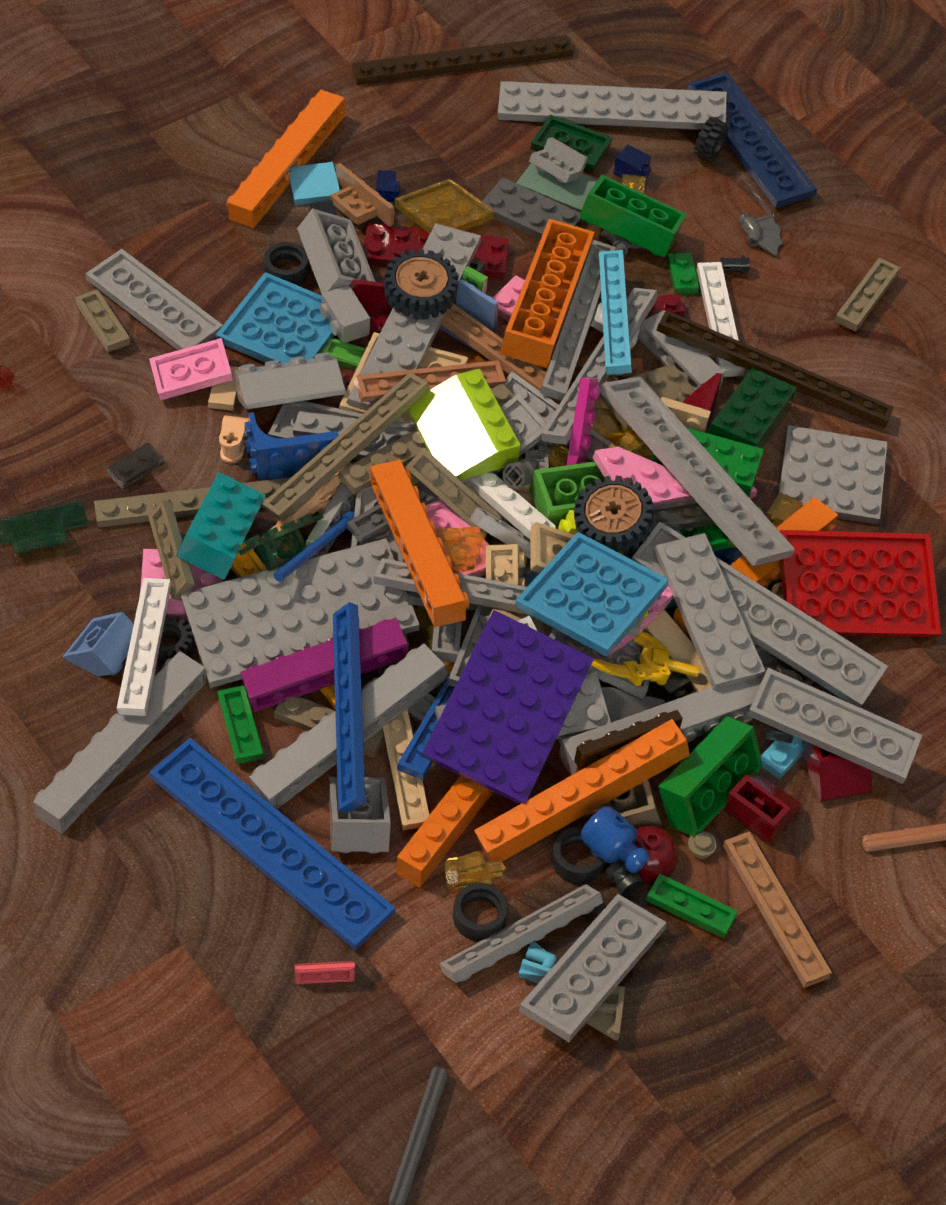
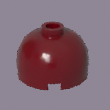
[634,826,678,884]

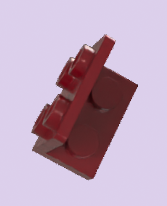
[351,279,394,337]

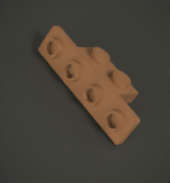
[330,163,395,227]

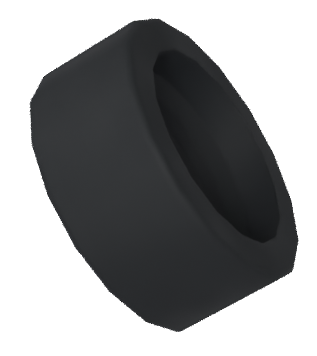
[263,242,309,286]
[552,827,605,884]
[452,883,509,942]

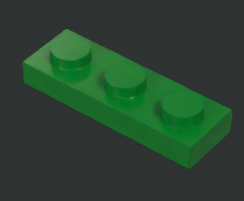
[217,686,263,765]
[646,874,738,939]

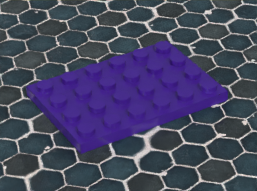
[421,610,594,804]

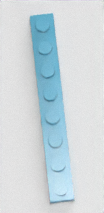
[599,250,632,375]

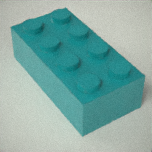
[176,472,266,580]

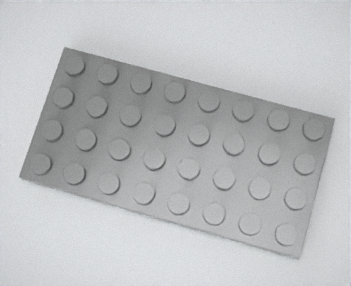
[180,538,419,688]

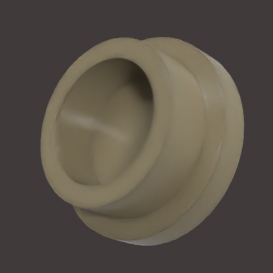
[688,831,717,859]

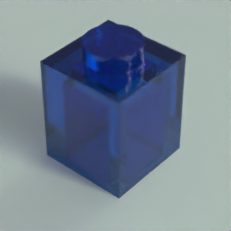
[613,145,652,186]

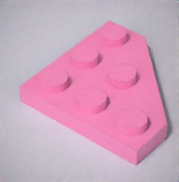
[593,447,695,509]

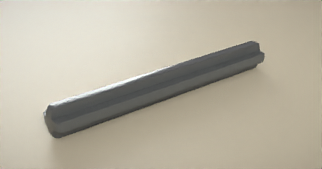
[388,1066,448,1205]

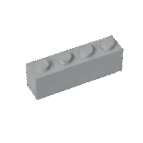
[638,310,724,390]

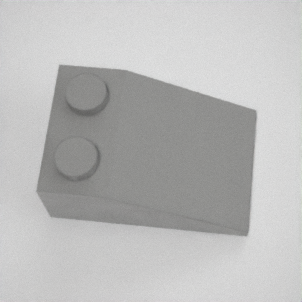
[329,777,391,853]

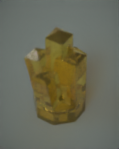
[445,851,506,889]

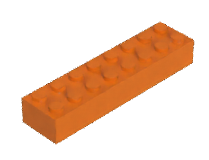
[500,219,595,368]

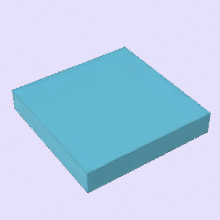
[288,162,340,205]

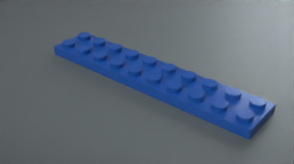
[149,738,395,951]

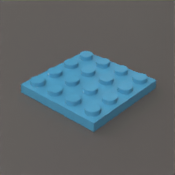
[216,272,334,363]
[515,532,669,656]

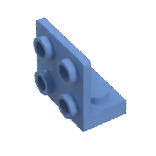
[440,279,499,352]

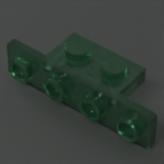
[0,500,88,554]
[238,513,324,572]

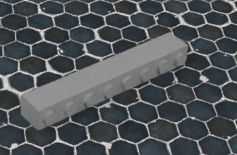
[249,644,447,809]
[33,651,206,834]
[559,677,763,776]

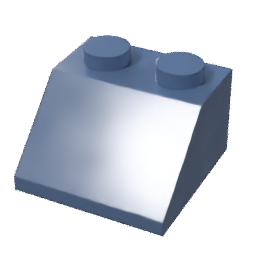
[63,612,134,677]

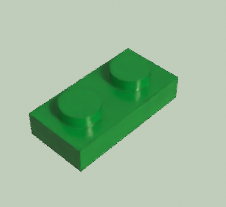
[667,253,699,295]

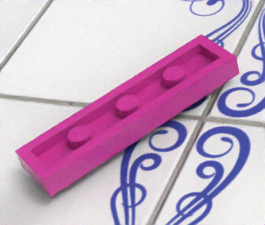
[566,377,600,466]

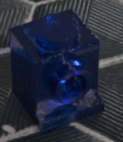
[376,170,401,209]

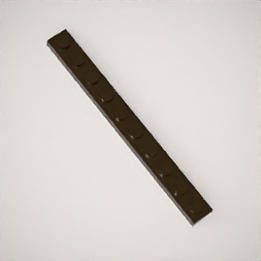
[352,35,574,85]
[656,310,894,428]

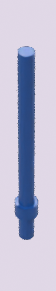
[274,510,355,582]

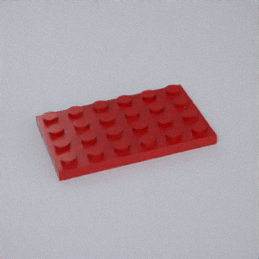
[779,530,941,637]

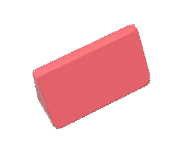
[294,961,355,984]

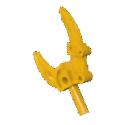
[591,631,699,686]

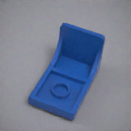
[244,412,339,481]

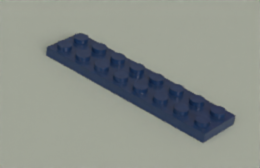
[687,72,817,208]

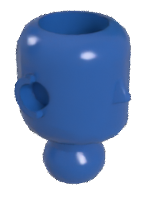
[581,807,650,874]

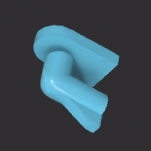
[518,941,557,984]

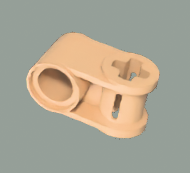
[219,415,249,464]

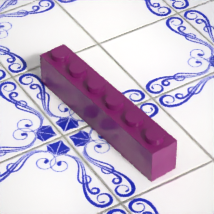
[240,618,409,712]

